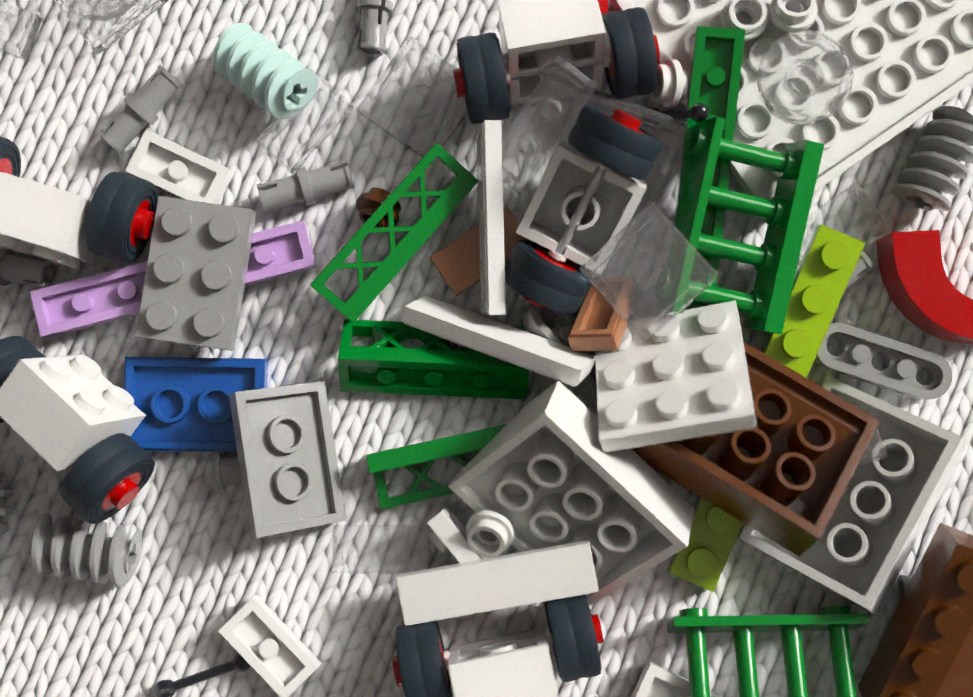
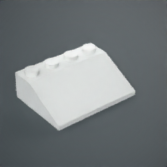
[738,376,965,616]
[448,380,695,606]

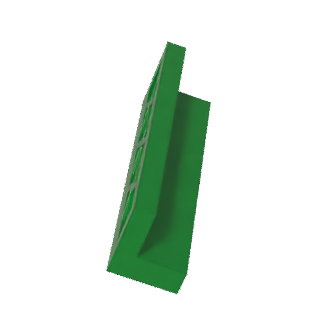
[310,142,479,323]
[338,319,529,399]
[366,424,507,509]

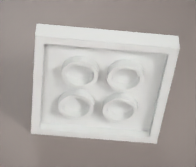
[595,300,757,453]

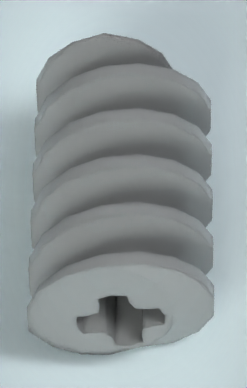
[891,106,973,211]
[31,513,142,588]

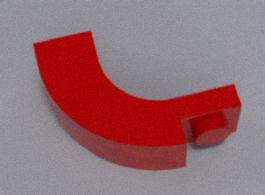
[876,230,973,344]

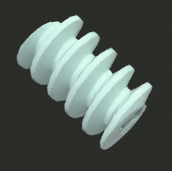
[213,23,318,119]

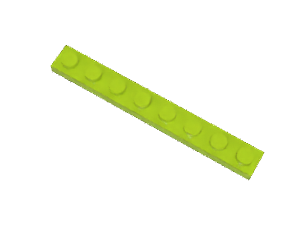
[667,224,865,592]

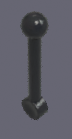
[643,103,709,126]
[155,654,251,697]

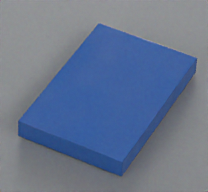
[124,357,268,452]

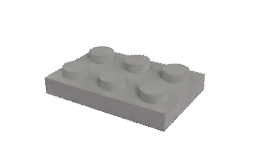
[135,196,256,351]
[229,381,346,538]

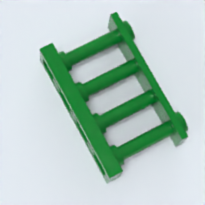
[656,117,825,335]
[667,606,869,697]

